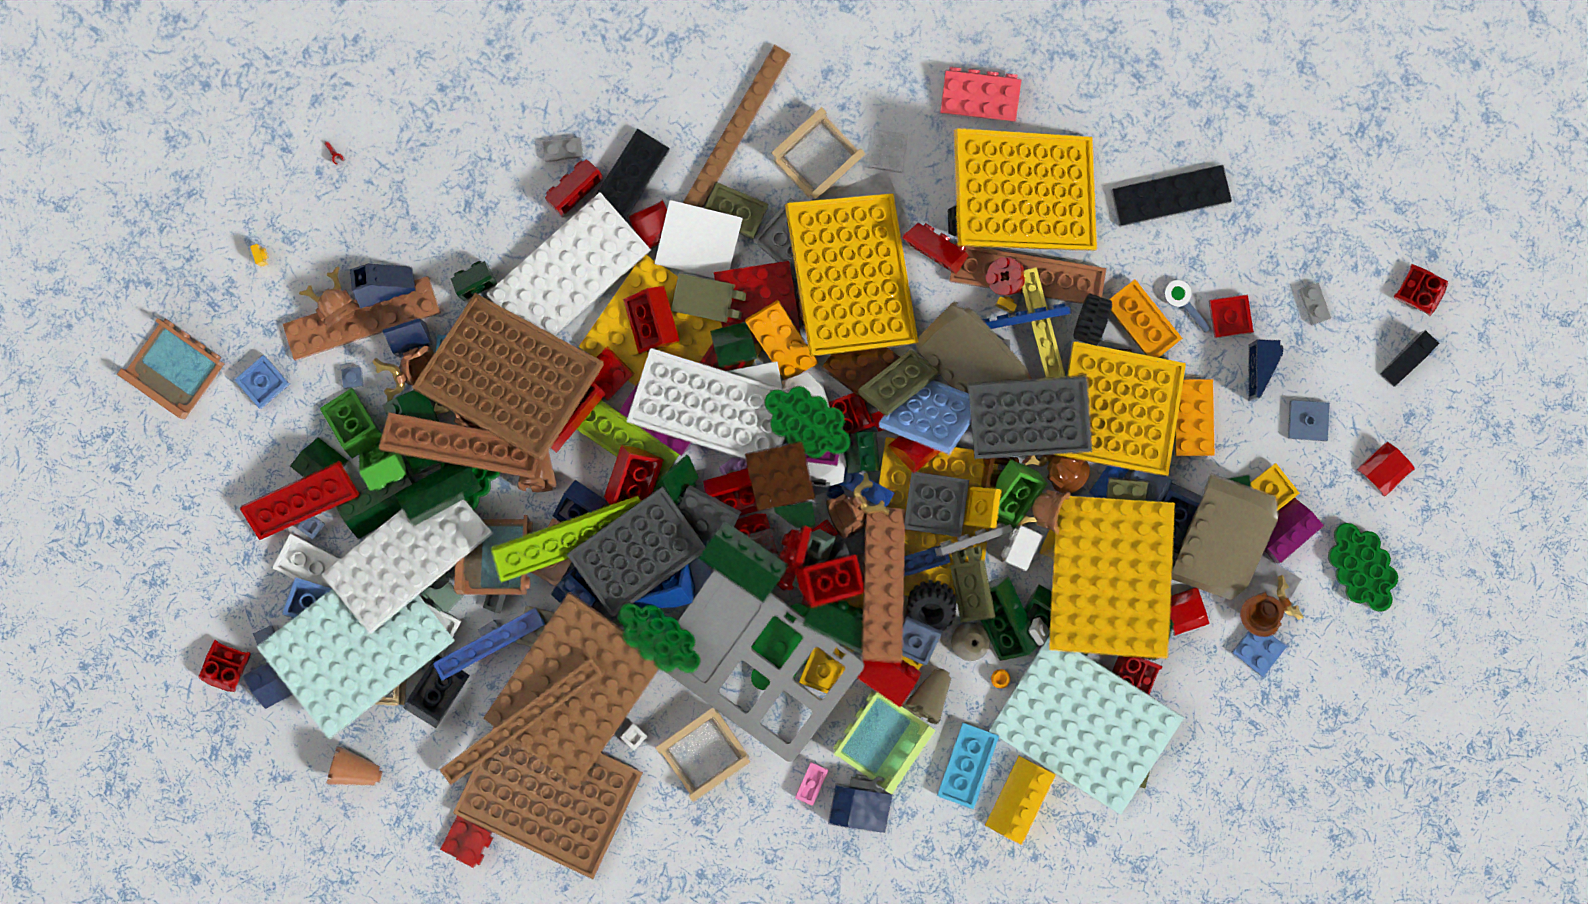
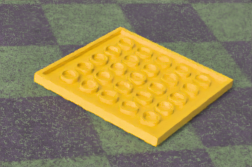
[1054,341,1186,477]

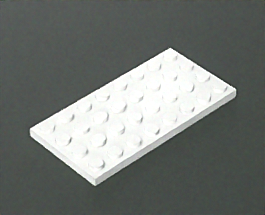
[487,193,651,336]
[627,348,789,459]
[321,500,493,634]

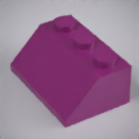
[1264,498,1324,563]

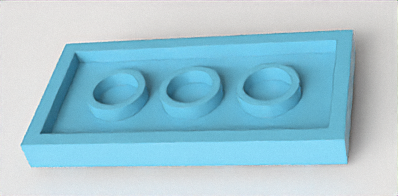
[937,722,999,809]

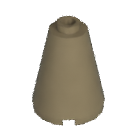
[951,623,990,661]
[904,668,951,724]

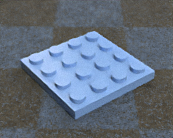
[880,380,971,454]

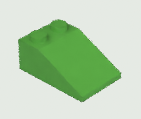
[320,388,382,459]
[359,442,406,491]
[995,460,1048,528]

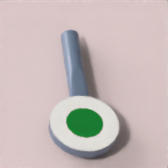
[1164,280,1211,333]

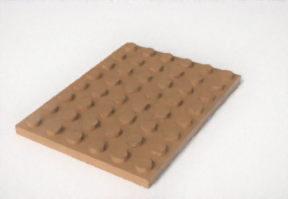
[412,293,604,461]
[483,592,659,786]
[453,727,643,879]

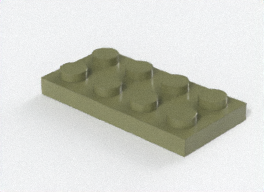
[858,349,939,417]

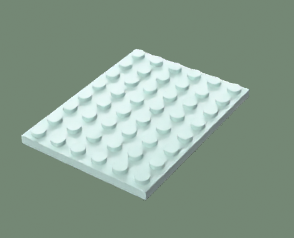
[257,589,455,739]
[989,635,1184,815]

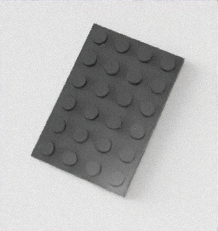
[968,375,1092,459]
[567,487,706,618]

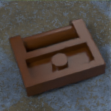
[981,457,1019,489]

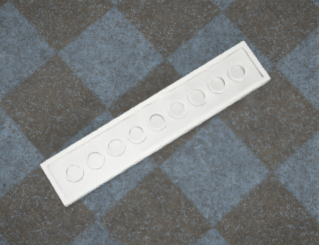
[272,534,462,656]

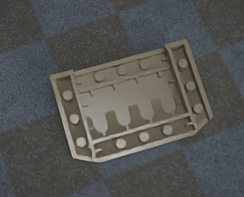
[916,301,1029,393]
[1171,473,1278,600]

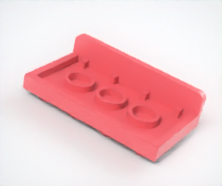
[940,67,1022,121]

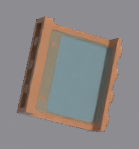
[117,318,225,420]
[454,515,533,595]

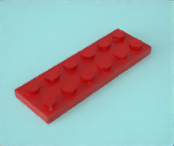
[239,461,359,540]

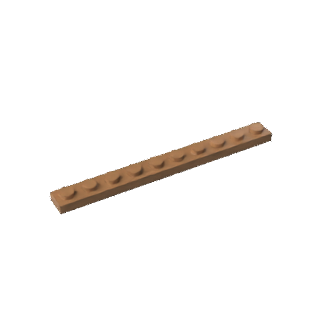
[683,45,791,208]
[439,657,605,785]

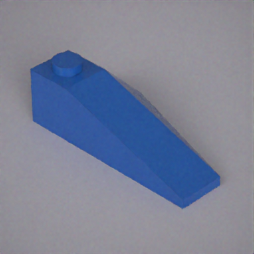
[632,564,695,608]

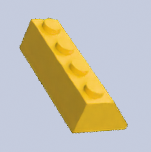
[985,755,1056,845]

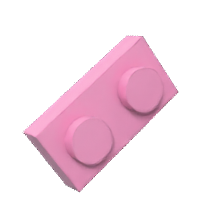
[795,762,828,806]

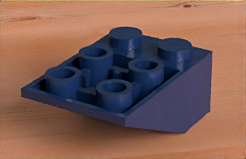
[350,263,416,309]
[551,567,599,607]

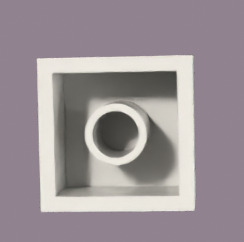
[1000,526,1042,571]

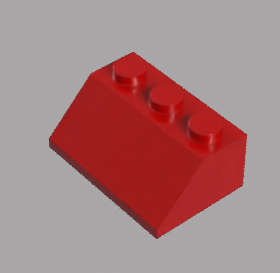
[545,159,604,217]
[902,222,969,274]
[623,286,680,354]
[888,435,942,474]
[604,445,664,505]
[703,468,758,516]
[795,555,865,607]
[857,658,922,707]

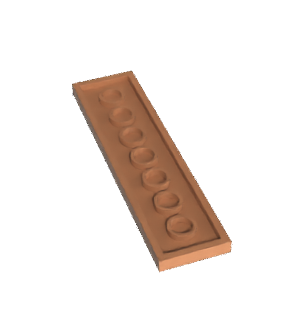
[949,246,1107,304]
[283,276,441,361]
[379,413,539,478]
[862,507,905,662]

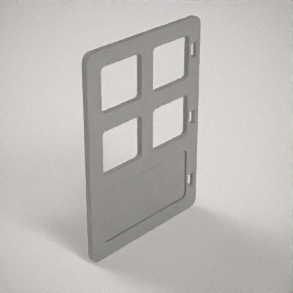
[666,570,864,762]

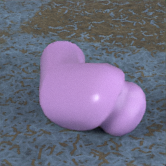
[719,458,747,475]

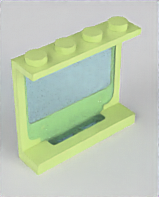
[833,691,935,795]

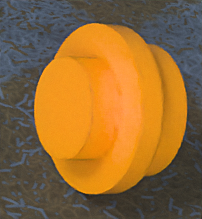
[991,669,1010,688]

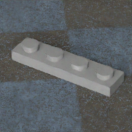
[935,523,1013,556]

